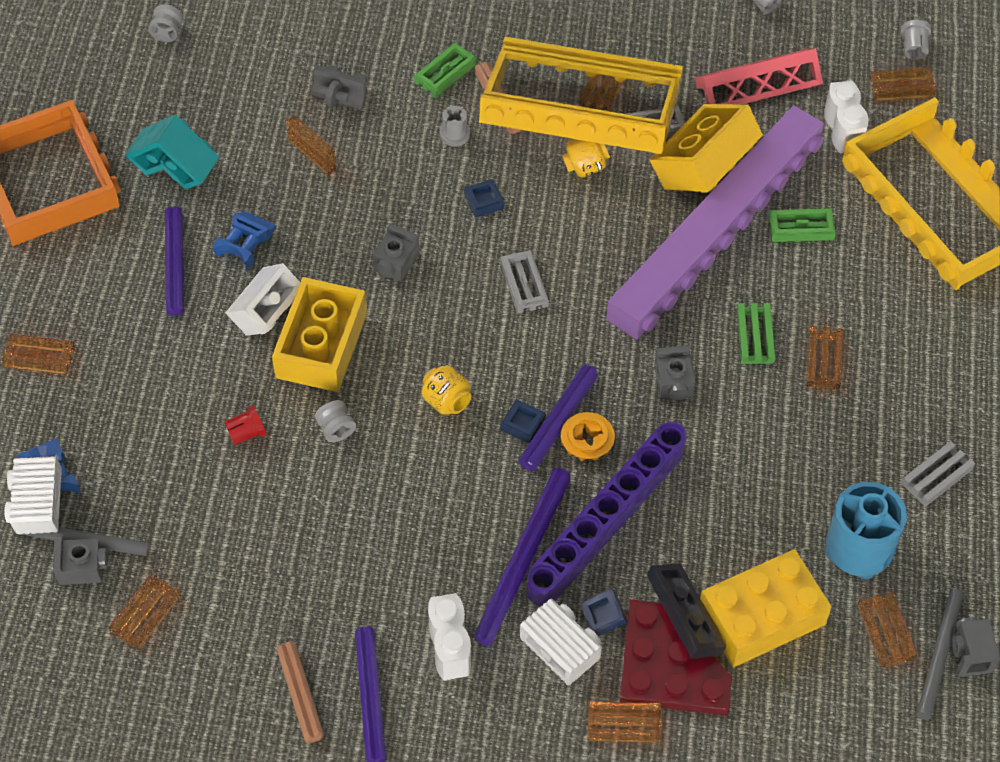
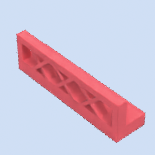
[695,48,823,104]

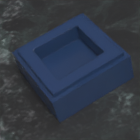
[464,179,504,218]
[500,399,546,443]
[580,588,627,636]

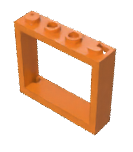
[0,100,121,246]

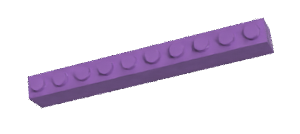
[606,105,824,340]

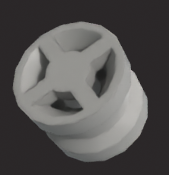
[148,4,183,42]
[315,400,356,442]

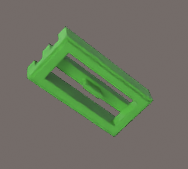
[414,43,477,98]
[768,208,836,242]
[737,303,775,364]

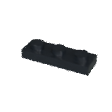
[646,564,727,658]

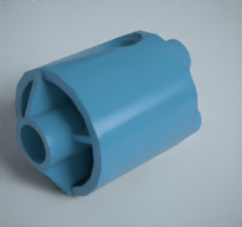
[825,482,907,580]

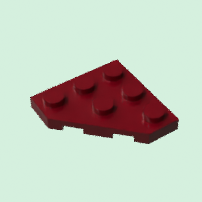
[619,599,732,716]

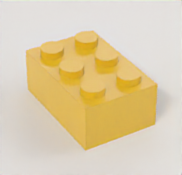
[649,104,763,193]
[272,277,367,393]
[700,549,832,668]

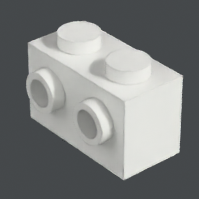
[225,263,300,336]

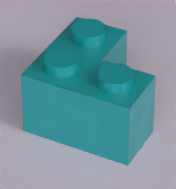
[124,115,220,190]

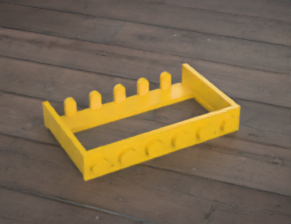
[479,37,683,154]
[842,98,1000,290]

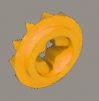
[561,412,615,462]

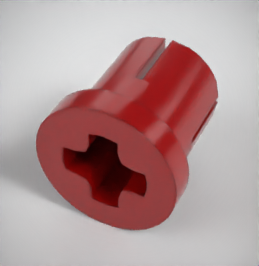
[224,405,267,446]

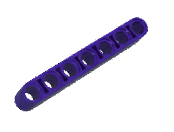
[527,422,687,606]

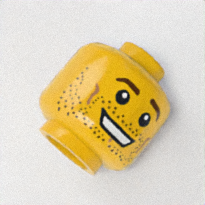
[562,139,610,178]
[422,365,471,415]

